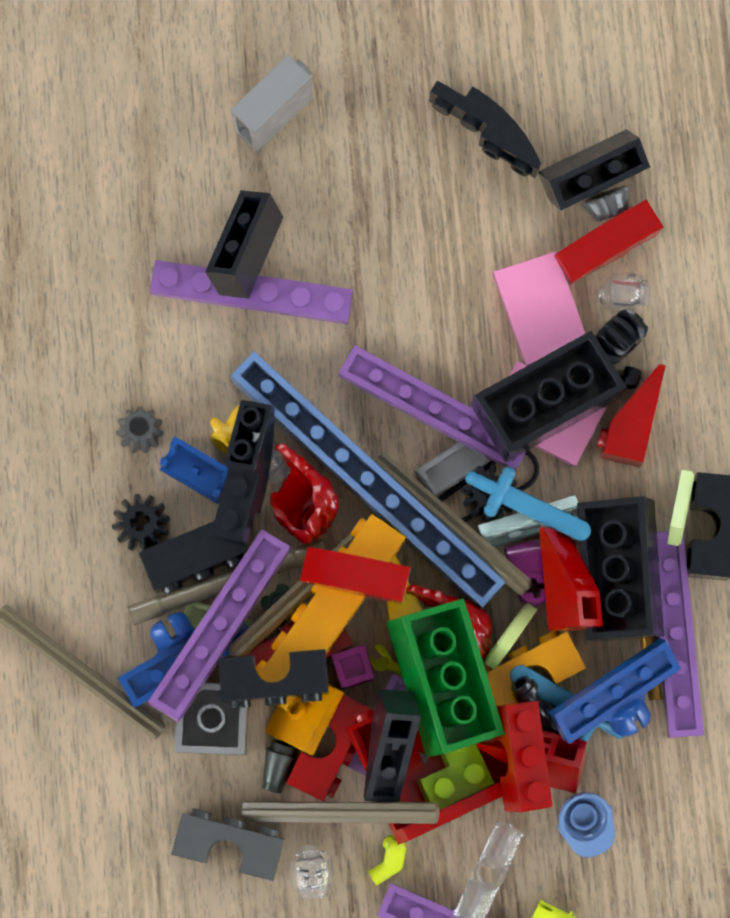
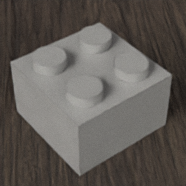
[174,683,249,755]

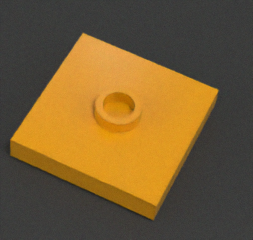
[264,685,344,756]

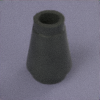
[262,739,299,793]

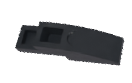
[429,80,541,178]
[211,400,275,543]

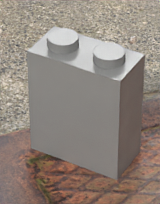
[230,55,313,152]

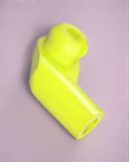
[368,835,406,886]

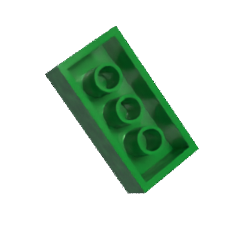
[386,598,505,757]

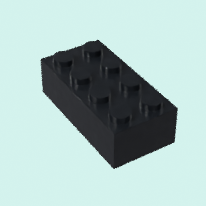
[471,330,627,463]
[577,496,664,642]

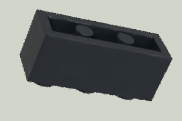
[538,129,650,210]
[205,190,283,299]
[138,521,249,595]

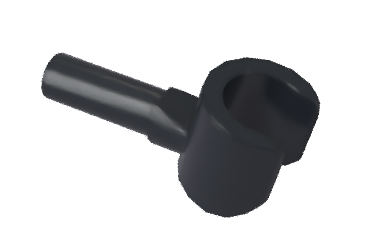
[620,366,642,390]

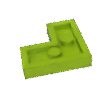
[416,744,495,810]

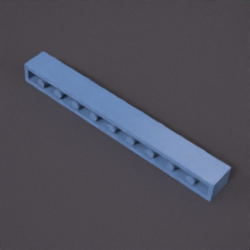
[231,352,506,609]

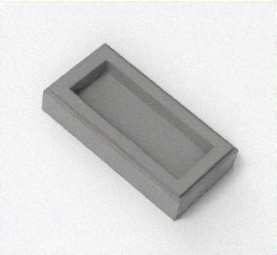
[415,442,490,497]

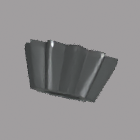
[582,185,628,221]
[116,406,164,453]

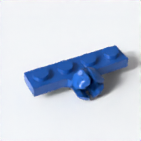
[118,612,249,708]
[548,638,681,744]

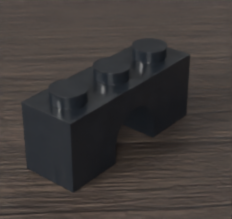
[686,472,730,581]
[218,649,329,709]

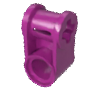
[504,539,546,608]

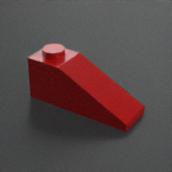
[596,364,666,468]
[477,731,587,794]

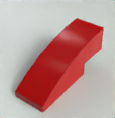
[554,199,664,284]
[300,547,411,604]

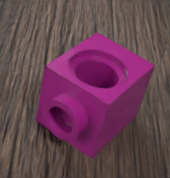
[332,645,375,690]

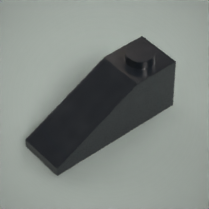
[364,689,421,802]

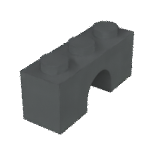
[171,808,284,881]

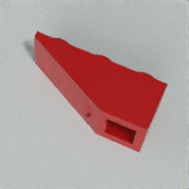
[539,527,603,631]

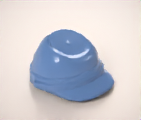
[557,791,615,858]

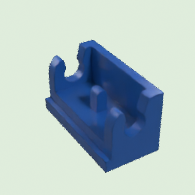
[160,436,228,504]

